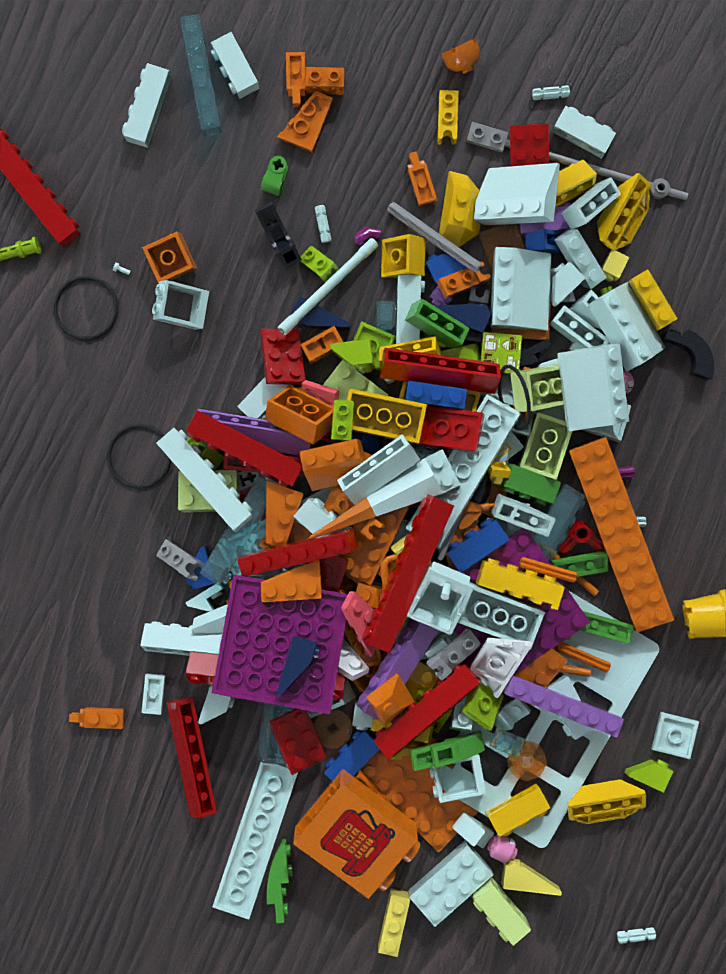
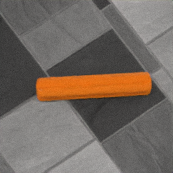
[519,557,577,582]
[556,642,611,672]

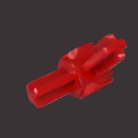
[558,520,604,555]

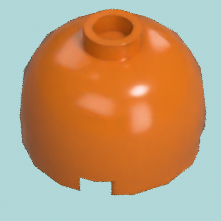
[441,38,480,74]

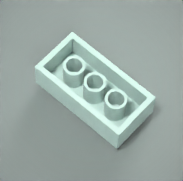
[458,582,545,649]
[408,840,493,927]

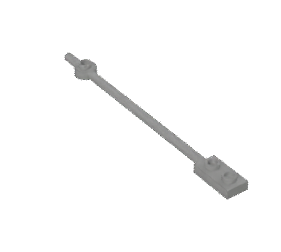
[466,122,688,201]

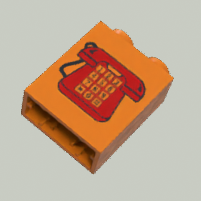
[293,769,420,899]

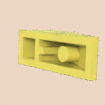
[501,858,562,896]

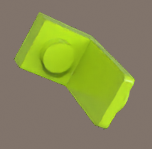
[301,246,339,283]
[331,400,354,442]

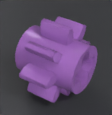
[430,286,453,306]

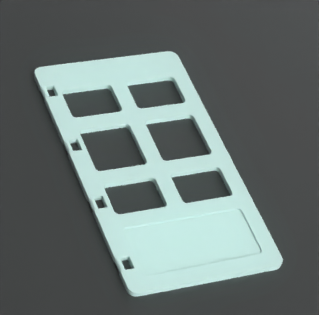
[434,591,659,848]

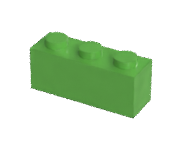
[405,299,469,349]
[497,463,561,506]

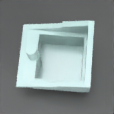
[407,561,474,635]

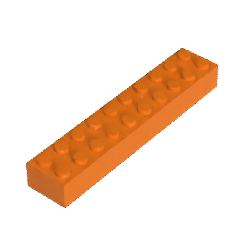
[569,436,674,632]

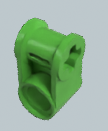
[261,156,288,196]

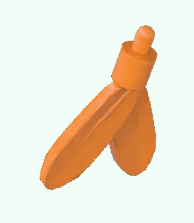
[459,501,495,529]

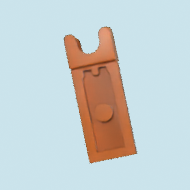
[436,262,491,299]
[331,491,386,541]

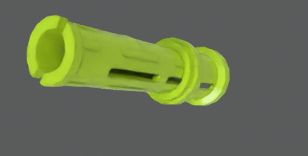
[0,236,41,261]

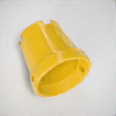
[683,589,726,639]

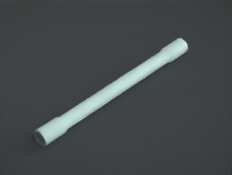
[278,238,378,335]

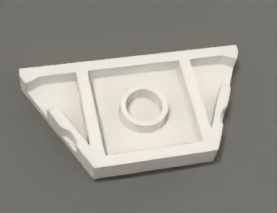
[470,638,532,698]

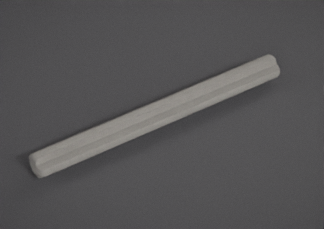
[387,202,482,273]

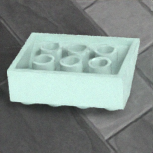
[474,163,560,225]
[490,247,551,331]
[588,282,666,372]
[557,344,629,431]

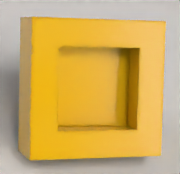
[488,461,511,484]

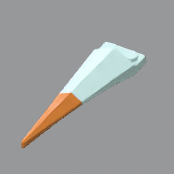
[309,449,461,539]

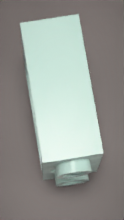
[152,280,209,330]
[429,754,486,803]

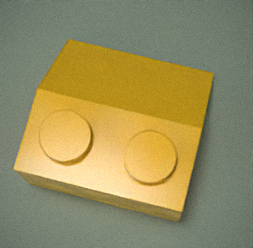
[381,234,425,278]

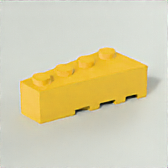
[476,558,565,610]

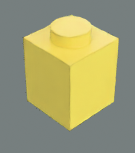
[601,250,630,282]

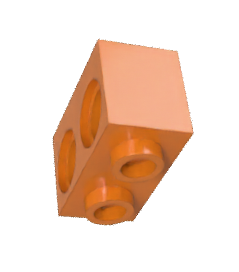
[305,67,345,95]
[300,326,343,364]

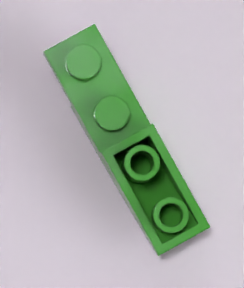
[409,731,485,771]
[267,839,293,923]

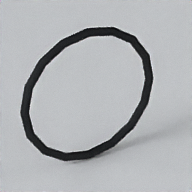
[53,275,118,340]
[498,364,531,431]
[107,423,171,489]

